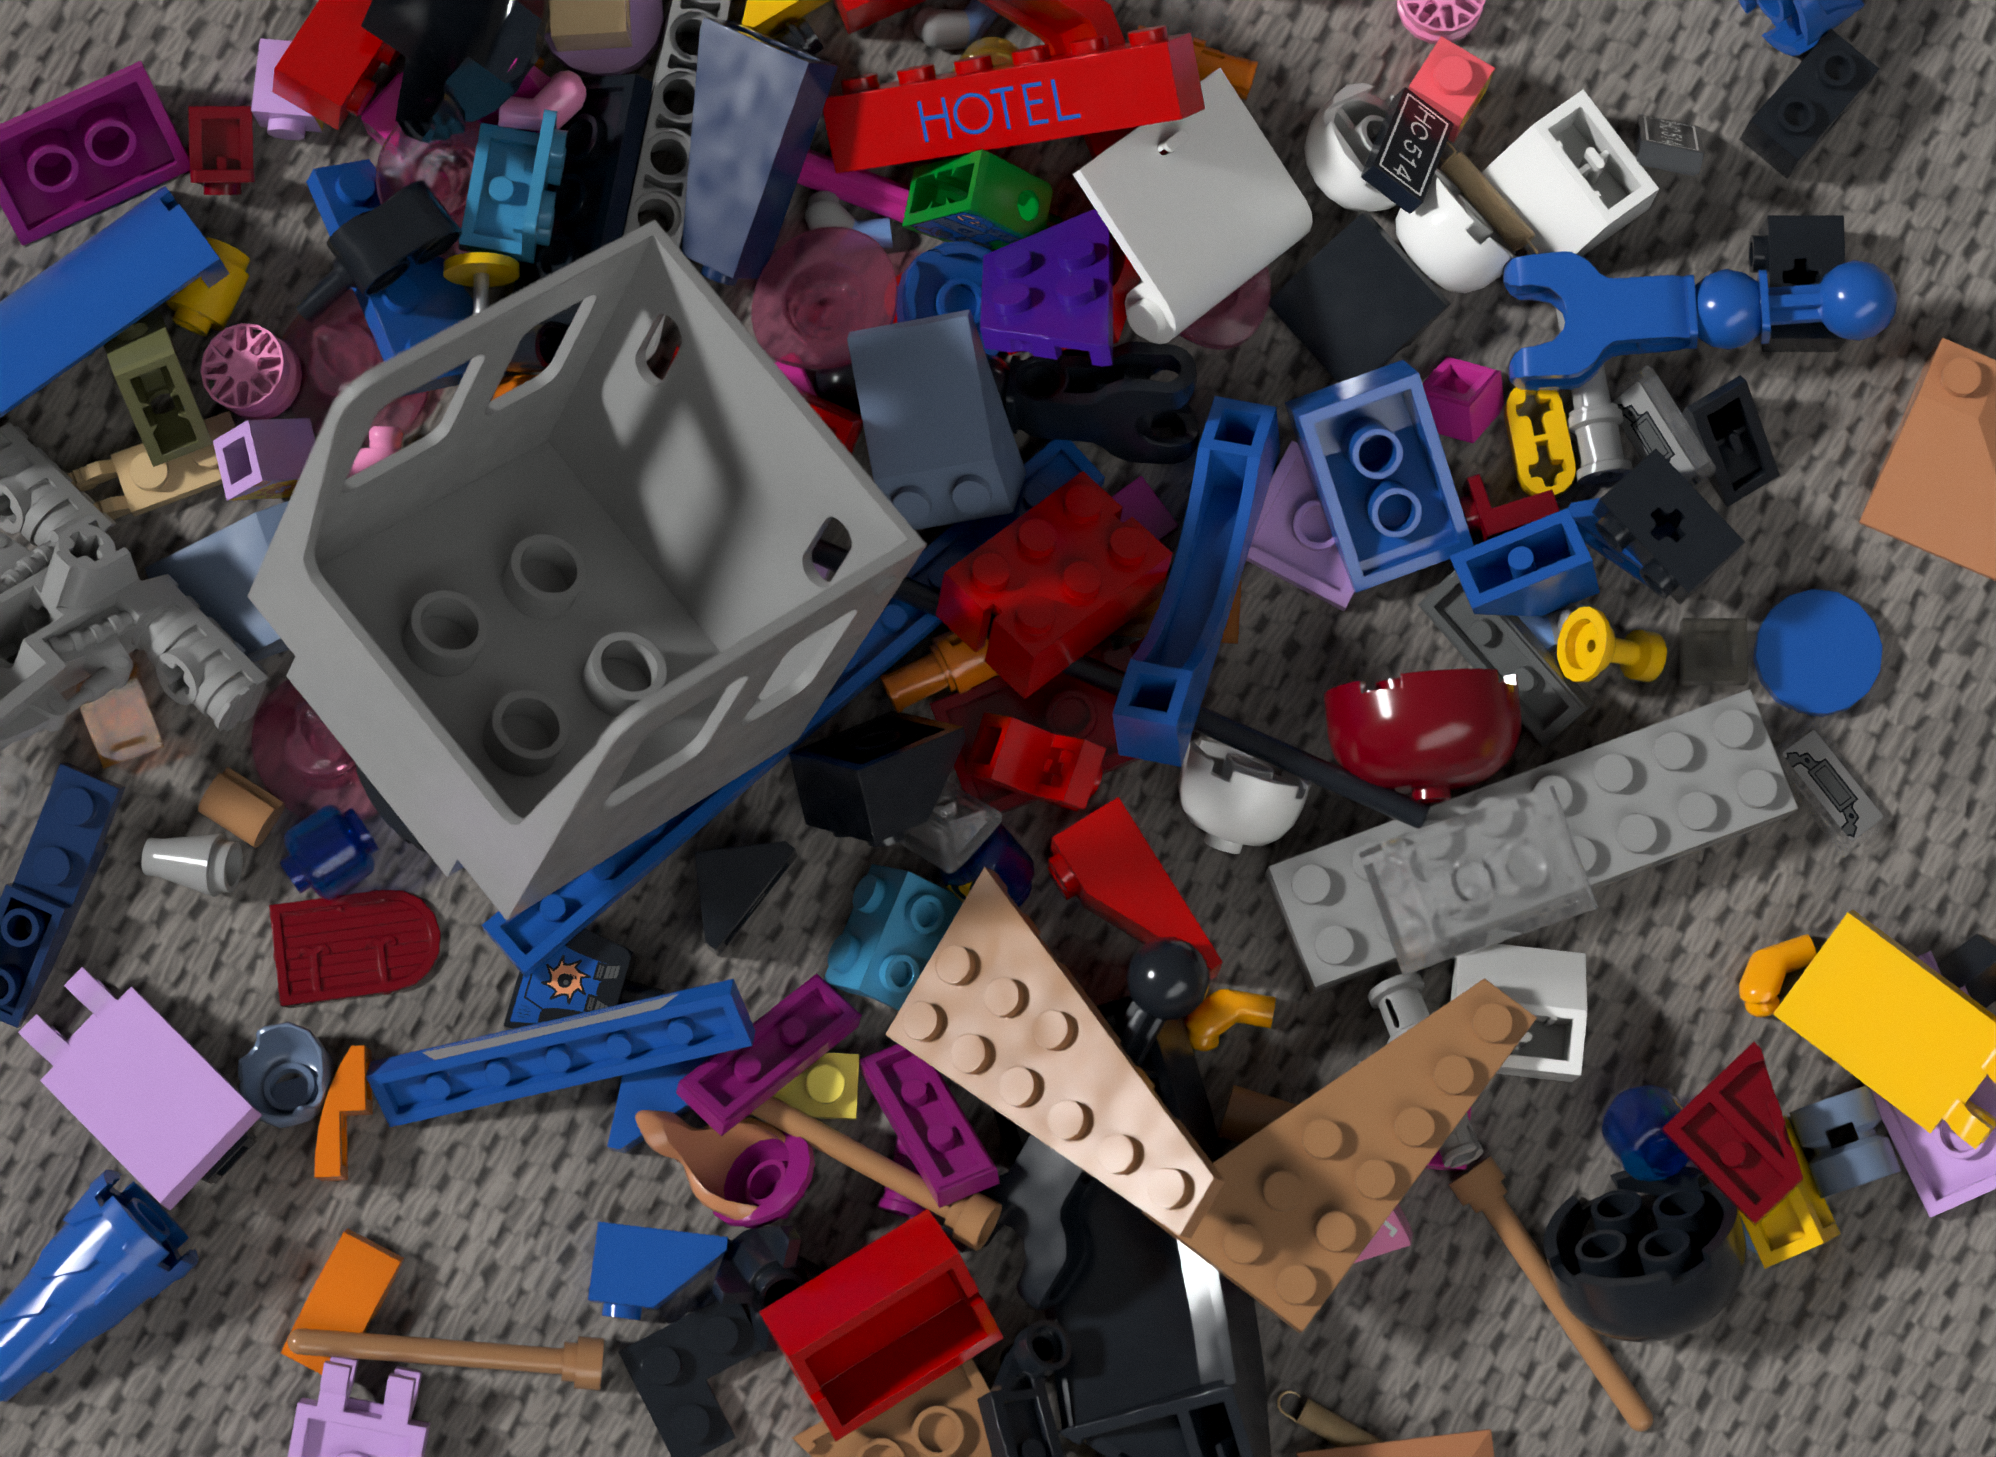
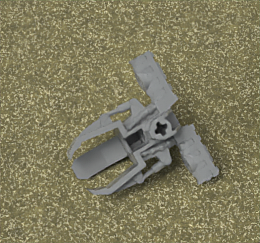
[0,422,269,752]

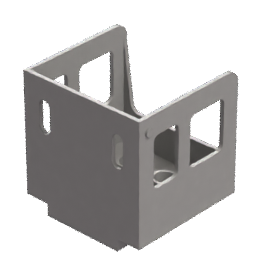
[247,220,926,921]

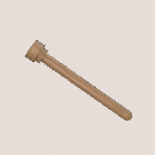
[751,1096,1002,1251]
[1448,1156,1653,1432]
[288,1328,604,1391]

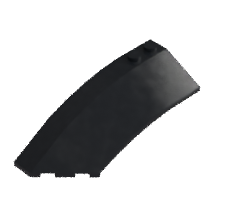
[993,995,1272,1457]

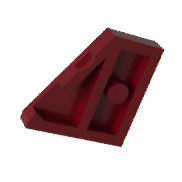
[1662,1042,1803,1227]

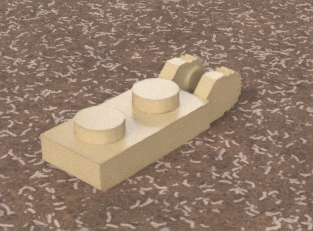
[68,411,237,520]

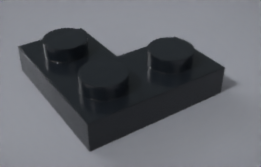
[619,1300,763,1457]

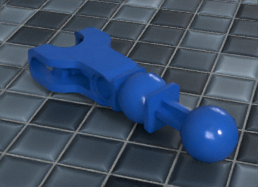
[1503,251,1898,391]

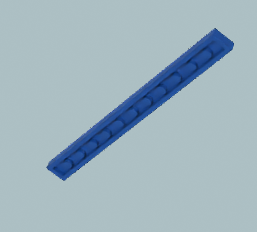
[482,439,1105,978]

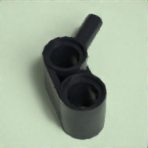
[296,180,462,322]

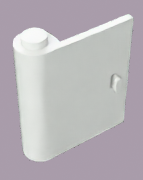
[1073,68,1313,344]

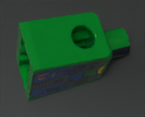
[902,149,1063,251]

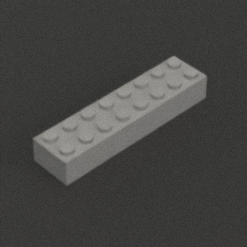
[1265,689,1798,995]

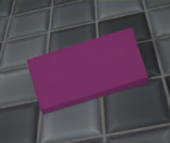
[0,61,190,246]

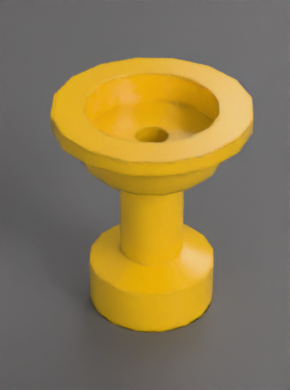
[1557,606,1667,683]

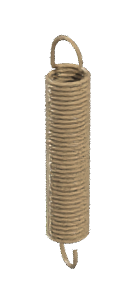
[1440,141,1539,255]
[1277,1390,1383,1447]

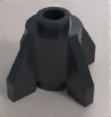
[712,1225,827,1352]

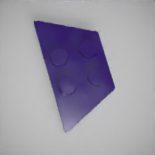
[980,209,1114,366]

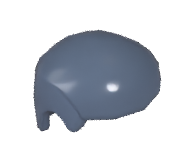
[238,1022,335,1128]

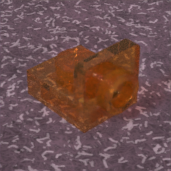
[76,663,164,769]

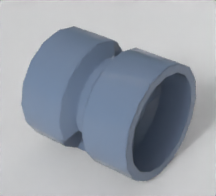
[1789,1086,1901,1199]

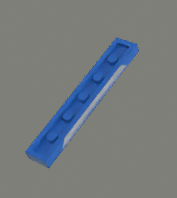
[366,979,756,1127]

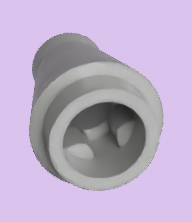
[141,833,243,897]

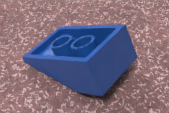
[1284,360,1474,593]

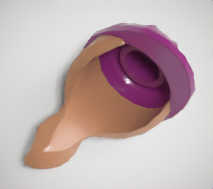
[635,1110,815,1229]

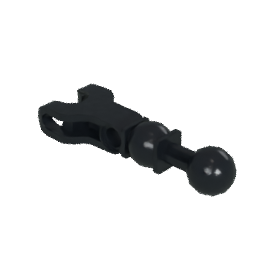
[814,341,1199,464]
[943,937,1211,1311]

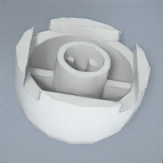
[1304,83,1396,213]
[1396,169,1516,293]
[1178,740,1311,854]

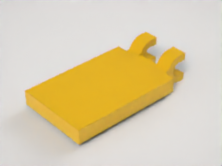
[1773,909,1996,1149]

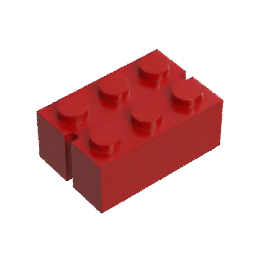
[936,471,1173,699]
[759,1209,1004,1441]

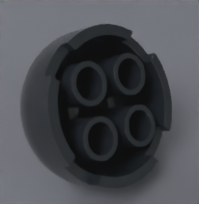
[1543,1165,1747,1342]

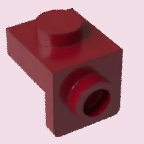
[188,106,255,195]
[1459,474,1559,543]

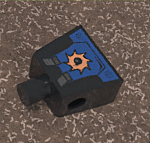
[503,928,665,1030]

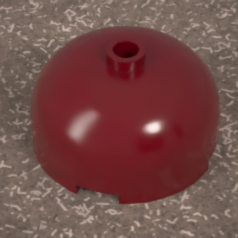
[1324,669,1522,804]

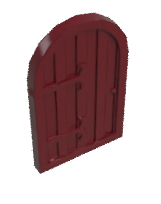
[269,889,441,1007]

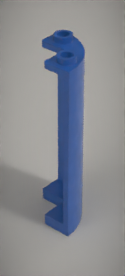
[0,186,229,418]

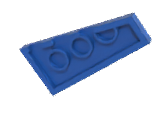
[306,159,509,397]

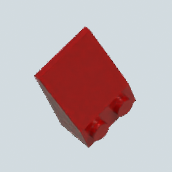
[1047,797,1223,979]

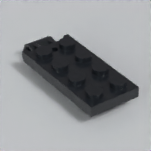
[503,74,653,372]

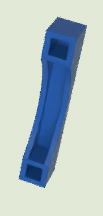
[1112,396,1280,767]

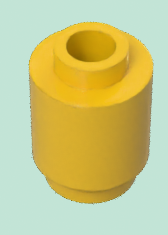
[166,237,250,336]

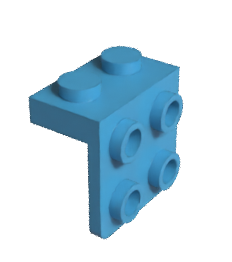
[459,109,568,263]
[823,864,963,1011]

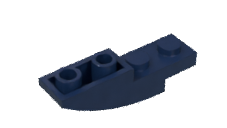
[0,762,126,1028]

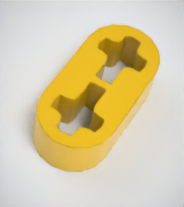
[1504,387,1576,499]

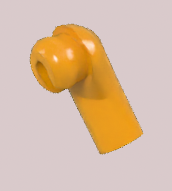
[1739,934,1817,1018]
[1184,989,1276,1052]

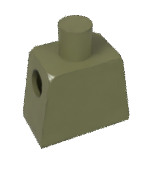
[104,311,213,467]

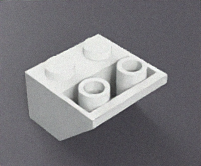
[1481,89,1659,257]
[1450,939,1587,1082]

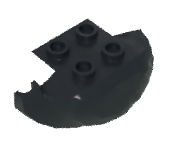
[361,0,549,143]

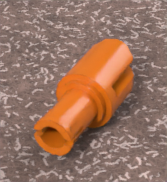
[880,611,998,713]

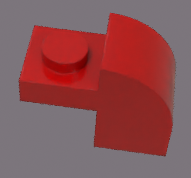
[963,712,1106,812]

